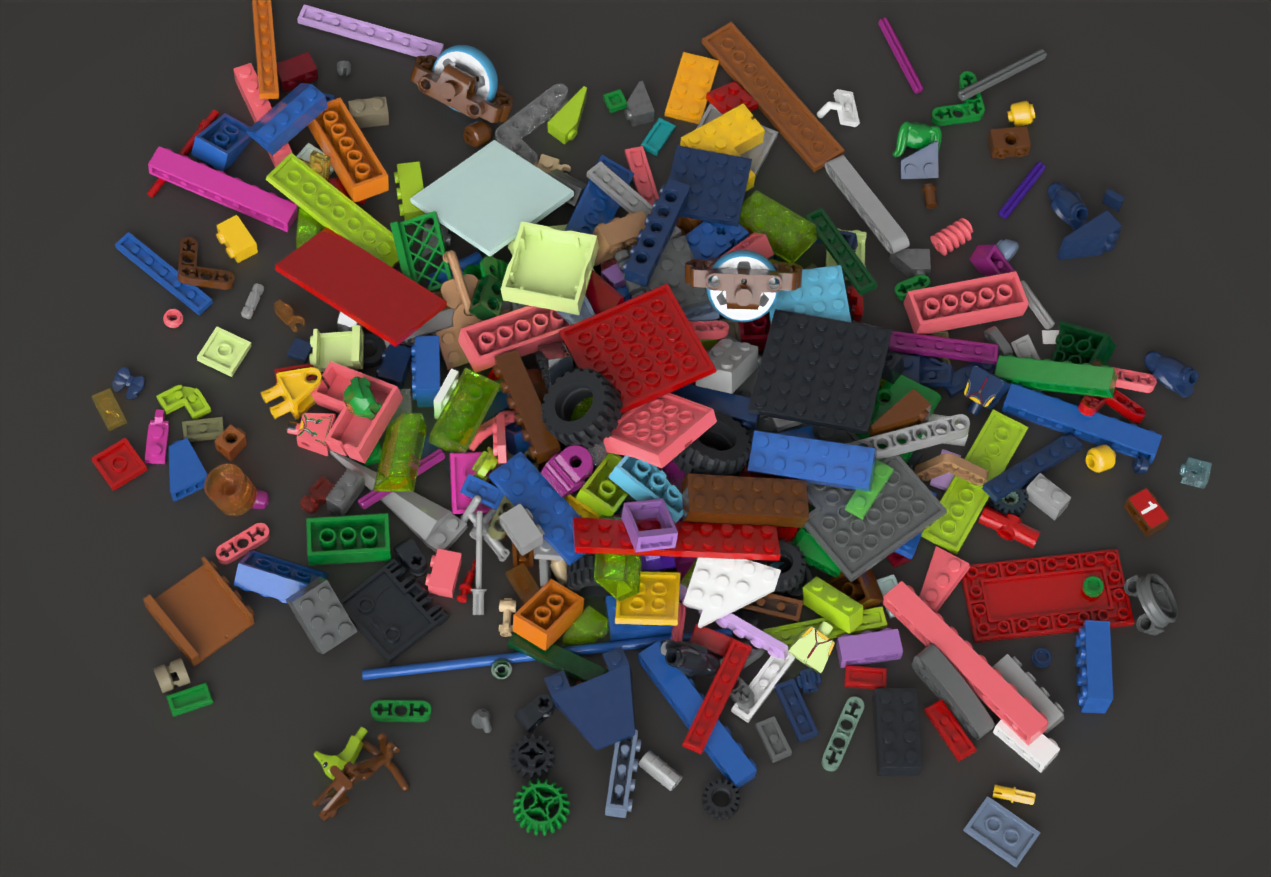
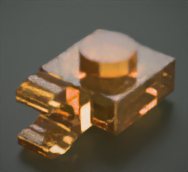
[274,299,305,332]

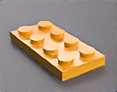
[665,52,719,124]

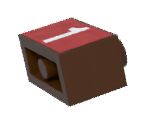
[1123,487,1170,538]

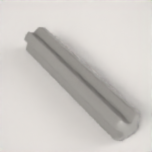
[1021,280,1055,330]

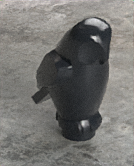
[660,638,720,677]

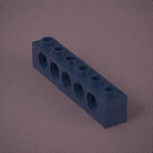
[623,178,691,287]

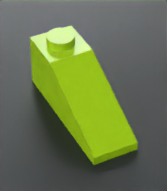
[548,86,587,144]

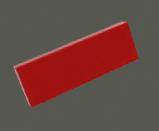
[924,699,977,762]

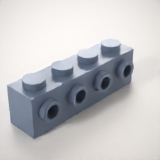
[605,730,641,818]

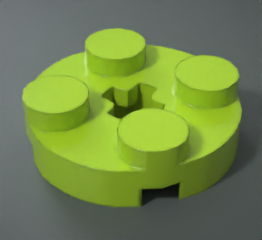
[472,447,498,481]

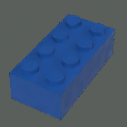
[1075,620,1113,714]

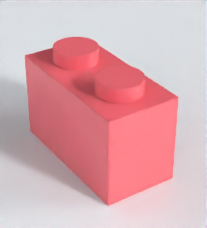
[425,549,462,598]

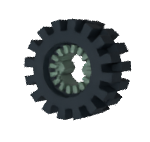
[990,486,1029,517]

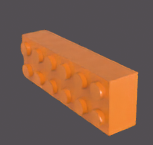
[307,98,389,203]

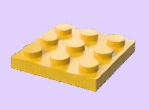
[615,571,680,626]

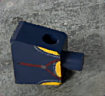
[964,365,1011,415]

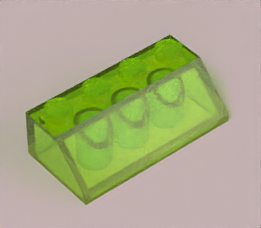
[429,368,500,453]
[373,413,427,491]
[594,515,641,602]

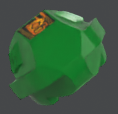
[343,377,382,420]

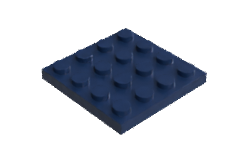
[668,145,752,227]

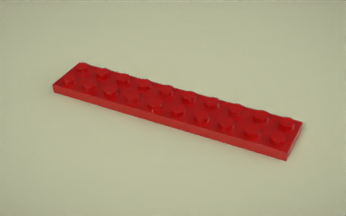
[572,517,781,561]

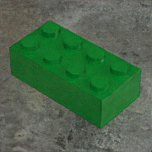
[306,513,391,566]

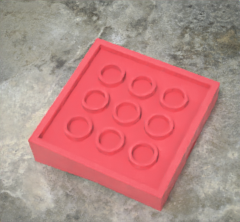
[603,393,717,468]

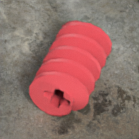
[930,218,973,256]

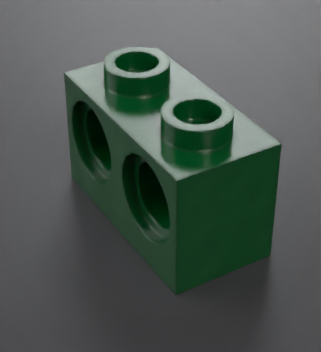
[469,274,504,321]

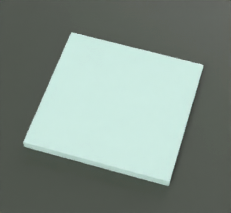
[410,140,574,256]

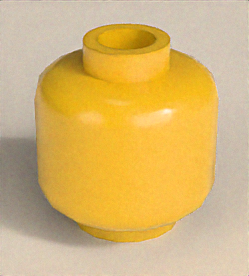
[1007,101,1036,127]
[1085,445,1116,473]

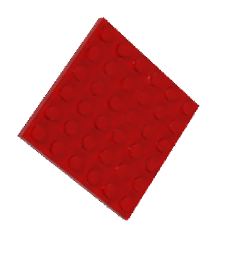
[559,284,716,414]

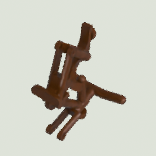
[312,732,409,821]

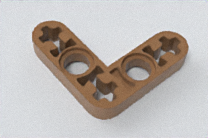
[914,453,988,485]

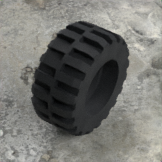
[541,368,623,449]
[673,411,752,476]

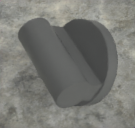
[471,708,492,733]

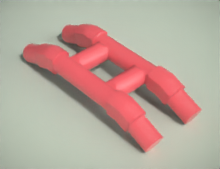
[459,410,515,451]

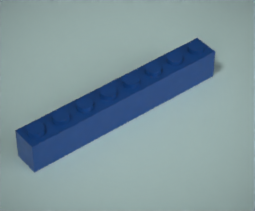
[1001,383,1162,464]
[638,641,757,788]

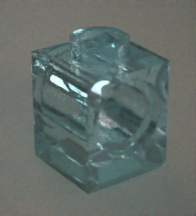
[1179,457,1212,489]

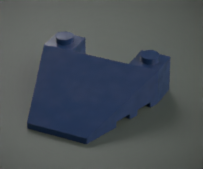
[544,647,635,751]

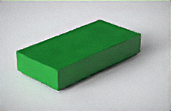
[166,683,213,717]

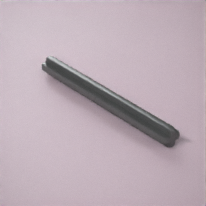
[957,49,1047,101]

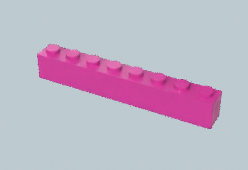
[148,146,298,232]

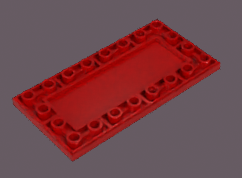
[275,227,447,347]
[961,549,1135,643]

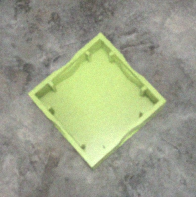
[501,221,599,315]

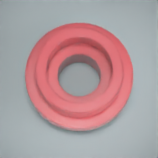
[163,309,183,328]

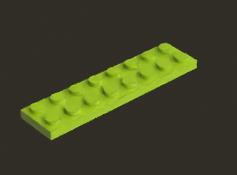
[266,153,399,268]
[921,409,1028,555]

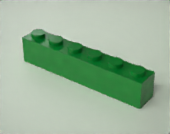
[994,355,1117,398]

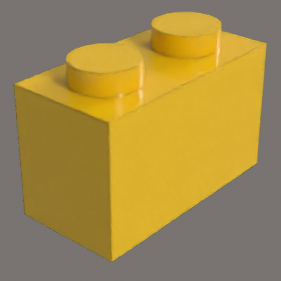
[216,215,258,263]

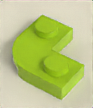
[156,385,211,420]

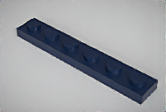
[982,432,1083,503]

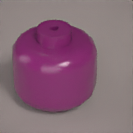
[248,489,269,509]

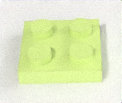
[197,327,252,377]

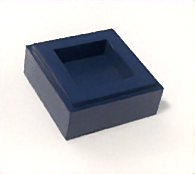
[1102,188,1125,212]
[287,337,313,363]

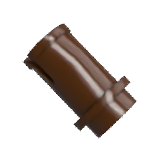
[922,183,938,209]

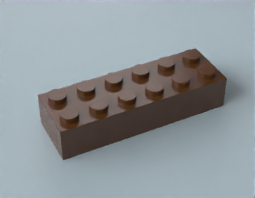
[681,474,809,528]

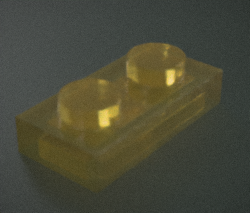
[92,388,127,431]

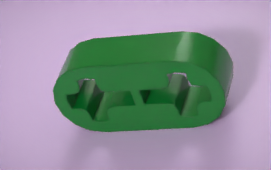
[895,274,931,301]

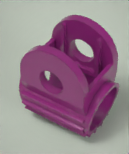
[541,445,594,497]

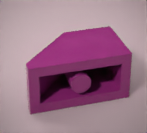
[969,244,1015,277]

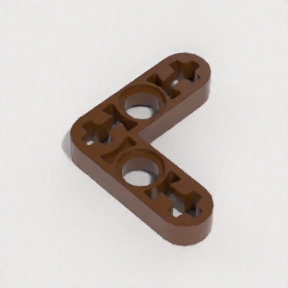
[177,237,235,290]

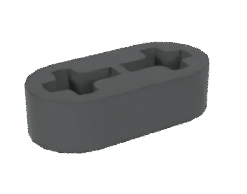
[984,326,1013,357]

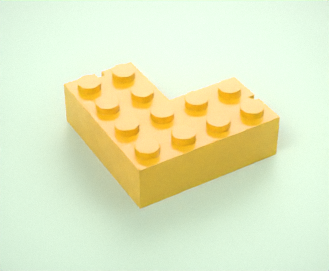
[680,103,765,191]

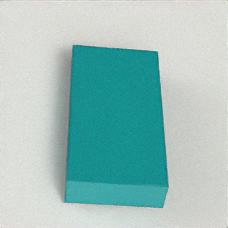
[641,117,676,156]

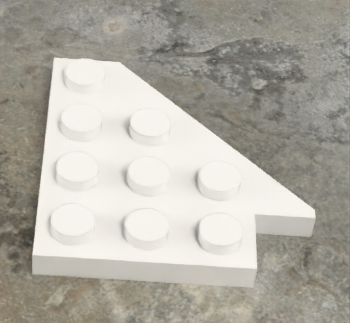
[683,558,781,628]

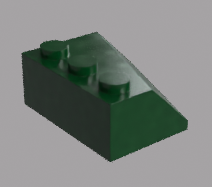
[1051,321,1116,367]

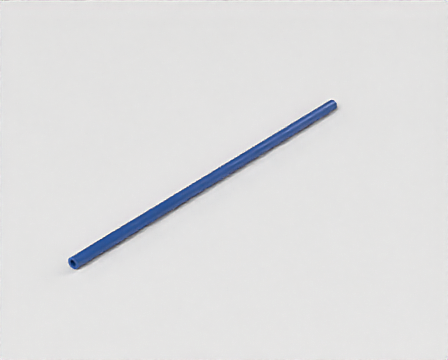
[362,628,733,680]

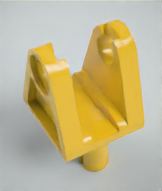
[261,367,322,420]

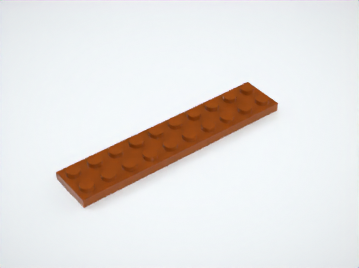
[702,22,845,173]

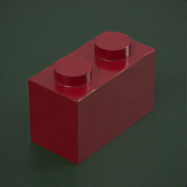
[277,52,318,92]

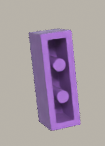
[836,628,903,668]

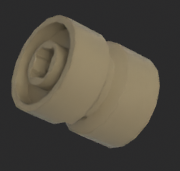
[153,658,190,693]

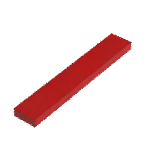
[682,639,752,755]

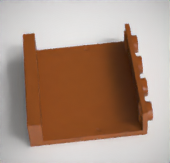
[143,557,255,667]

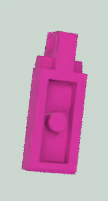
[145,409,170,464]

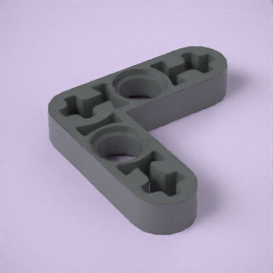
[713,640,765,709]

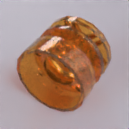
[204,463,257,516]

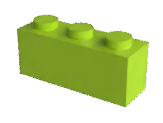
[394,162,428,221]
[803,576,863,634]

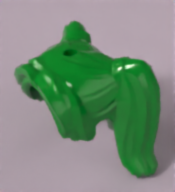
[893,122,942,157]

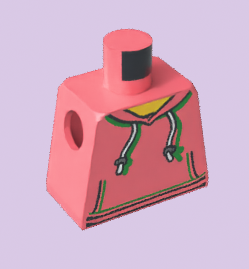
[287,413,336,456]

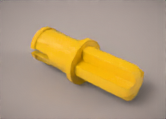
[992,784,1035,805]

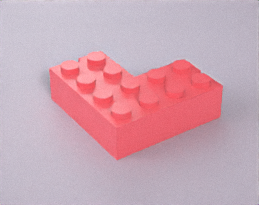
[311,361,403,464]

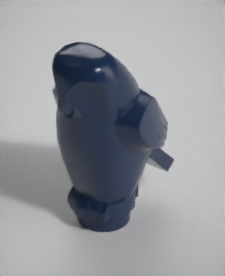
[1047,182,1088,231]
[1144,350,1198,398]

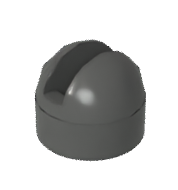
[337,61,352,77]

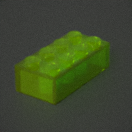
[739,190,817,263]

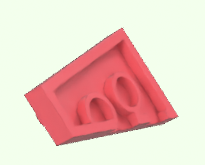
[493,415,507,463]
[919,546,970,613]

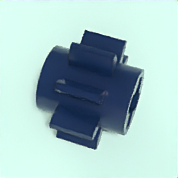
[795,668,822,693]

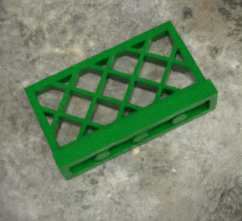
[390,211,453,292]

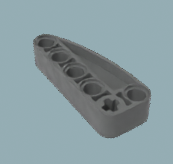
[912,644,995,740]

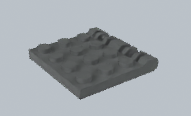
[615,235,710,311]

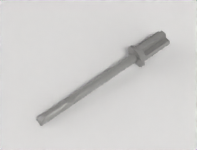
[470,511,487,615]

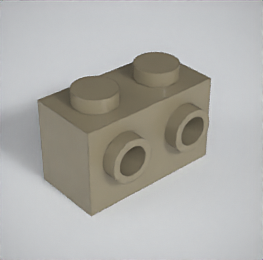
[348,97,389,128]

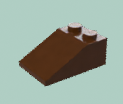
[869,389,931,437]

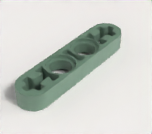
[821,697,864,771]

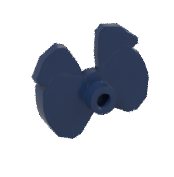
[112,367,146,400]

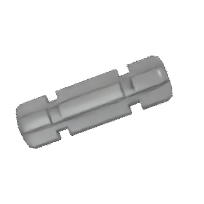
[241,283,264,319]

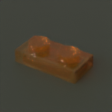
[506,563,540,604]

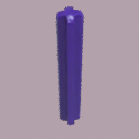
[998,162,1046,219]

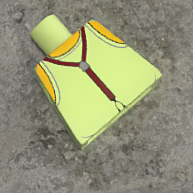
[788,621,835,673]

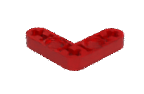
[1078,389,1146,423]

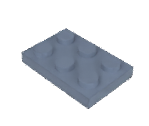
[963,796,1040,868]

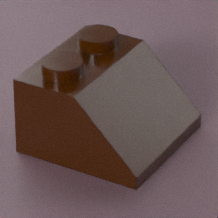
[827,568,884,610]

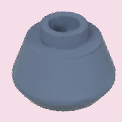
[996,239,1019,262]

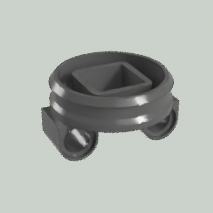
[1124,573,1178,635]

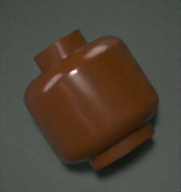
[463,120,492,148]

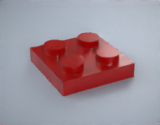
[706,81,758,114]
[91,437,148,491]

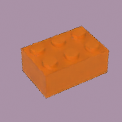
[513,579,584,651]

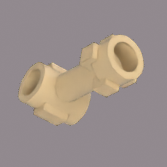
[499,598,516,637]

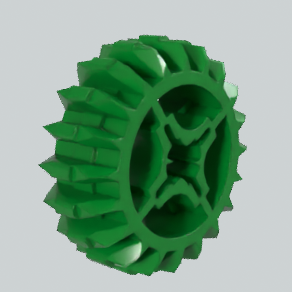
[513,778,570,836]

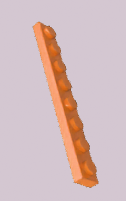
[252,0,279,99]

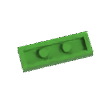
[845,459,894,520]

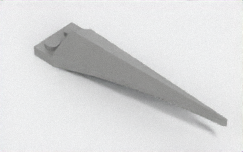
[329,449,468,553]

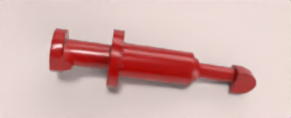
[457,559,476,603]

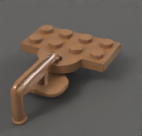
[434,250,510,370]

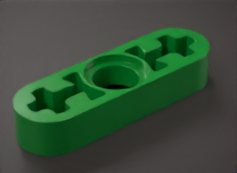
[370,700,432,722]

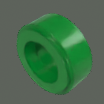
[1082,576,1104,597]

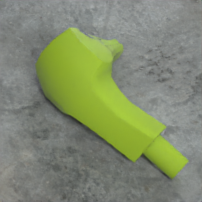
[314,727,368,780]

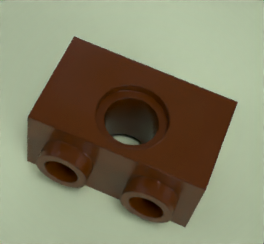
[987,126,1031,159]

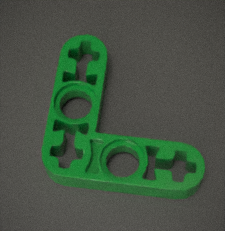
[931,71,985,126]

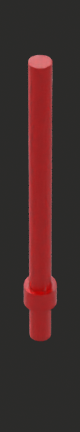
[147,109,219,198]

